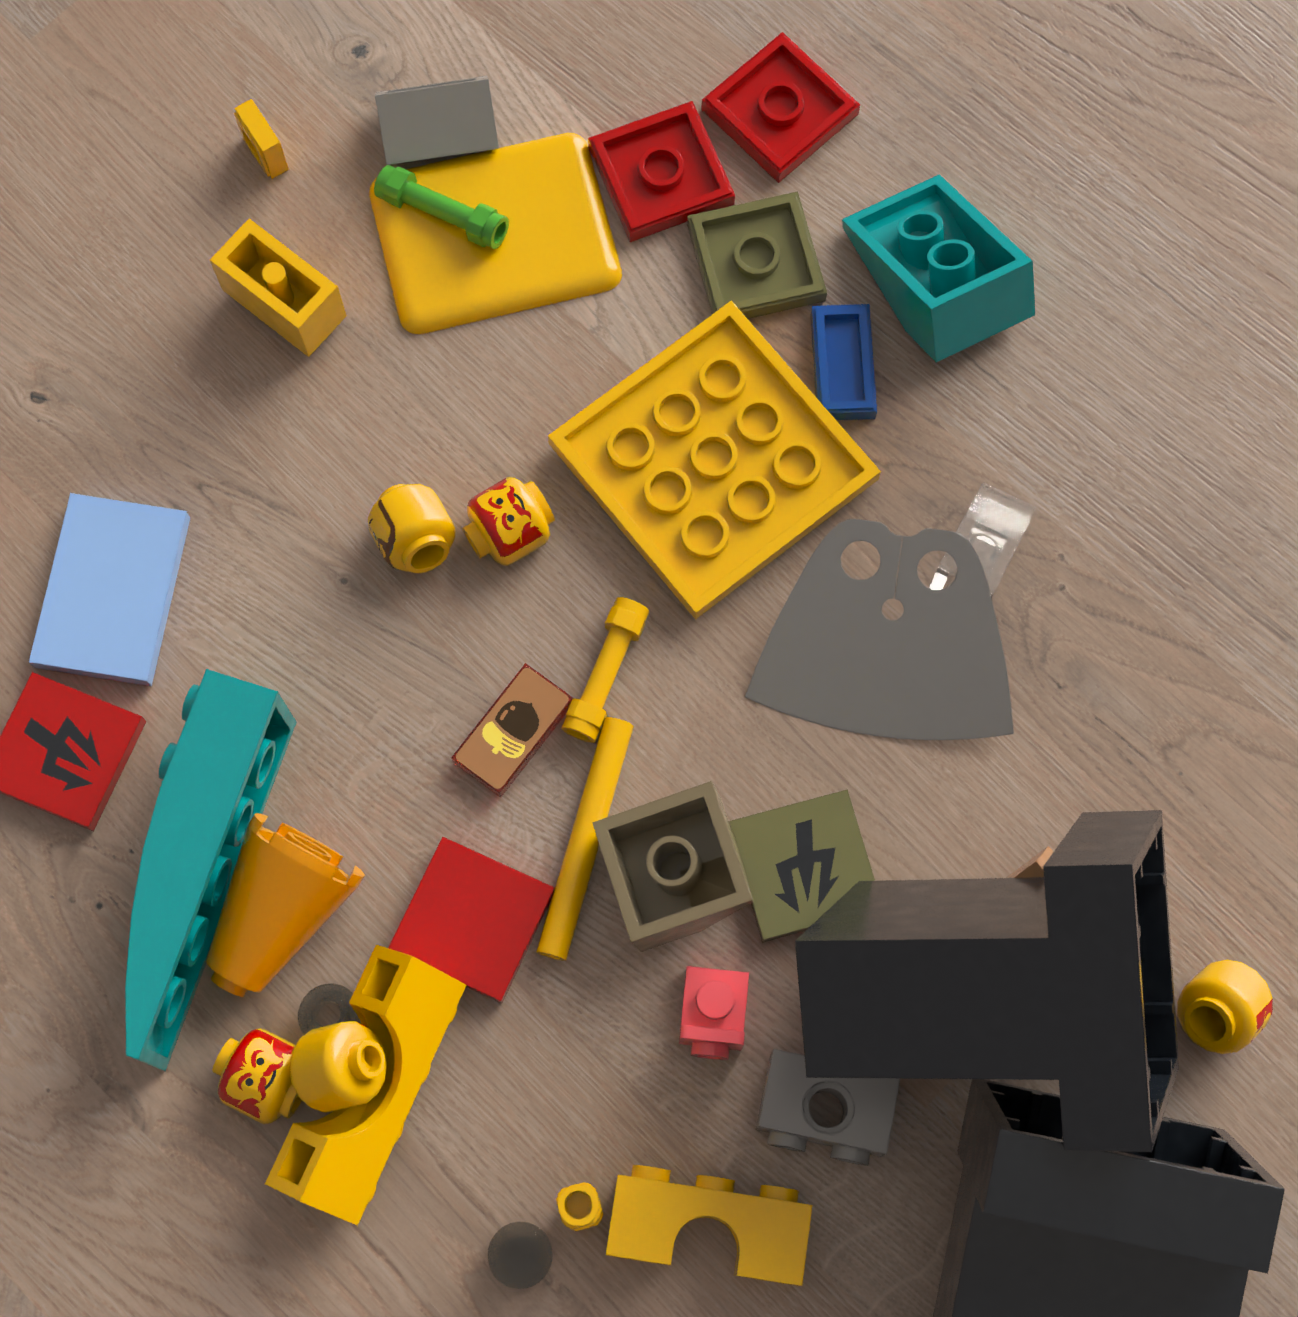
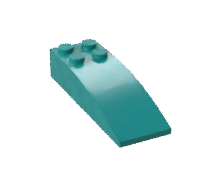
[125,669,297,1071]

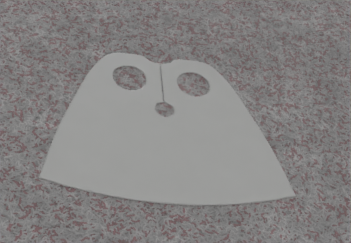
[745,519,1014,740]

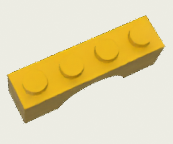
[265,945,466,1226]

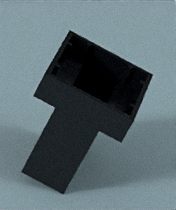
[795,810,1179,1152]
[933,1079,1285,1317]

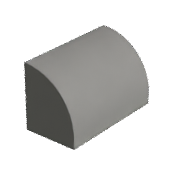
[375,76,499,165]

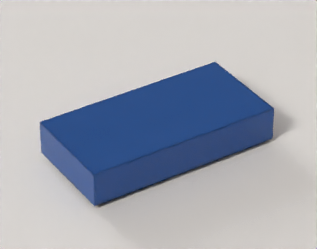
[810,304,877,421]

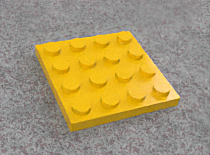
[548,301,881,620]

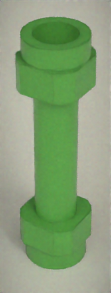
[374,165,509,249]

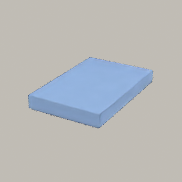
[29,493,190,686]

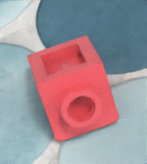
[679,966,749,1060]

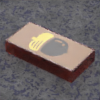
[451,663,574,798]

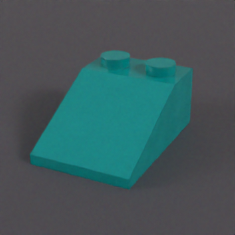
[842,174,1035,363]

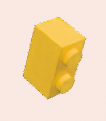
[210,218,347,357]

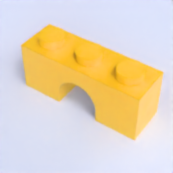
[606,1165,813,1286]

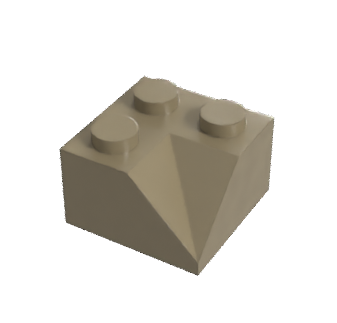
[592,781,754,952]

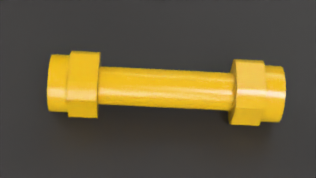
[561,597,649,743]
[556,1182,604,1231]

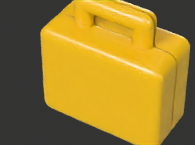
[369,133,622,334]

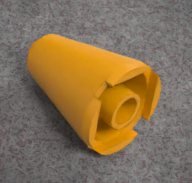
[206,813,365,997]

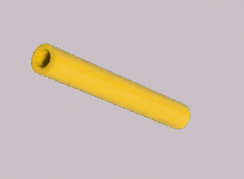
[536,717,634,961]

